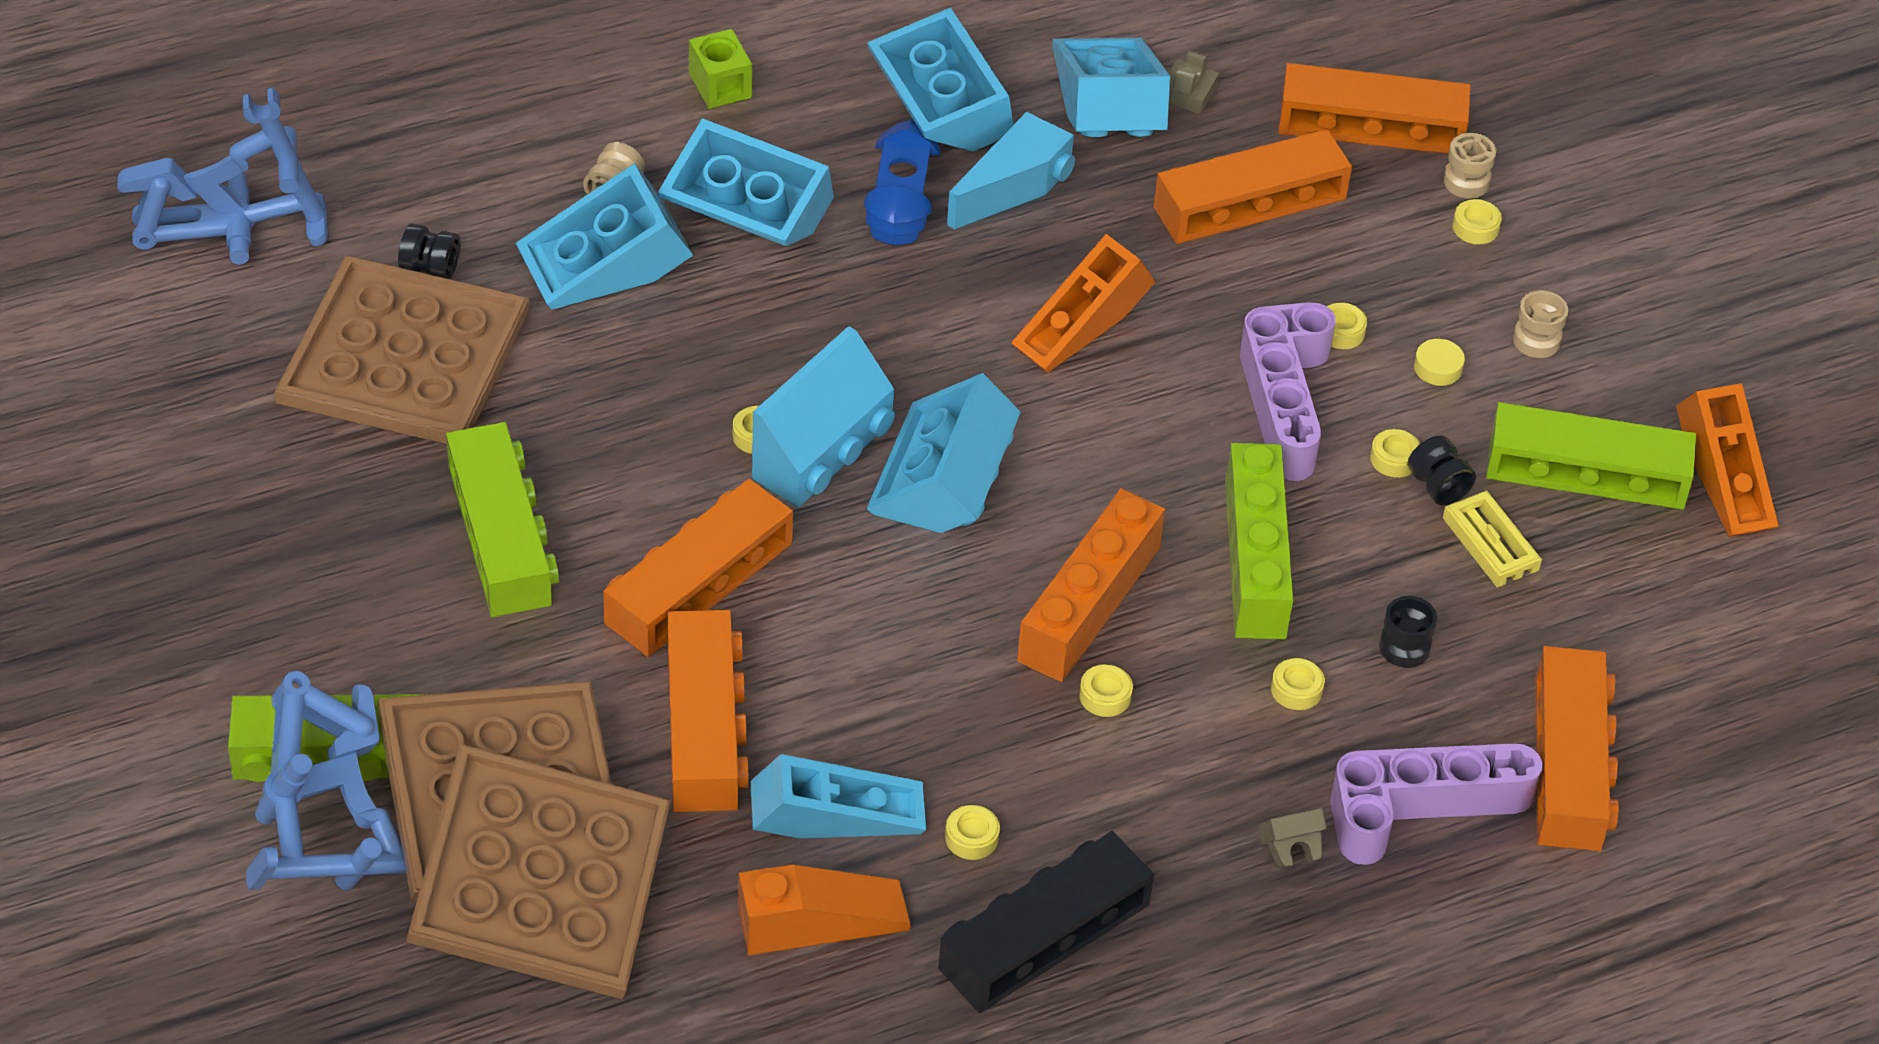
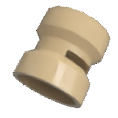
[1443,133,1496,199]
[583,142,646,195]
[1513,290,1568,358]

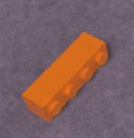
[1278,63,1470,154]
[1153,129,1352,244]
[603,478,793,658]
[1017,488,1166,683]
[667,610,748,812]
[1535,646,1619,851]

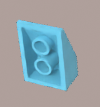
[1052,38,1170,137]
[516,163,694,310]

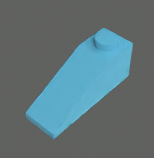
[947,112,1075,229]
[750,754,926,839]

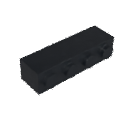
[938,831,1154,1014]

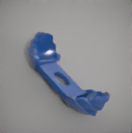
[864,119,941,245]

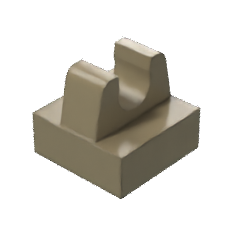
[1168,51,1219,114]
[1257,808,1327,868]

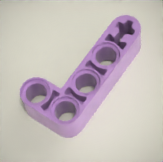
[1240,302,1336,481]
[1330,744,1542,865]

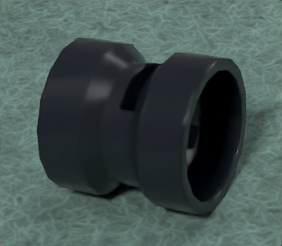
[398,223,461,279]
[1407,435,1476,505]
[1379,596,1437,668]

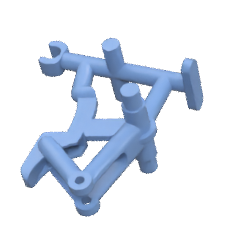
[117,88,328,264]
[246,671,406,891]

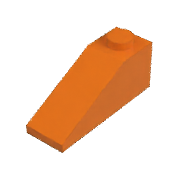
[1011,234,1155,373]
[1676,383,1779,537]
[738,864,911,956]

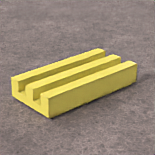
[1443,490,1542,588]

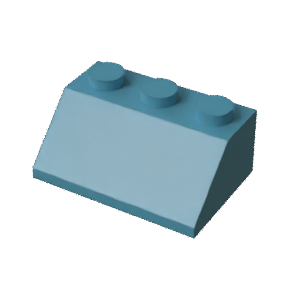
[867,8,1014,152]
[658,118,834,246]
[752,326,895,508]
[867,373,1021,533]

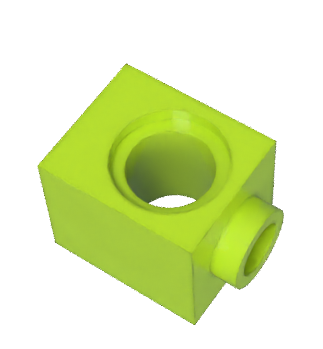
[689,29,752,109]

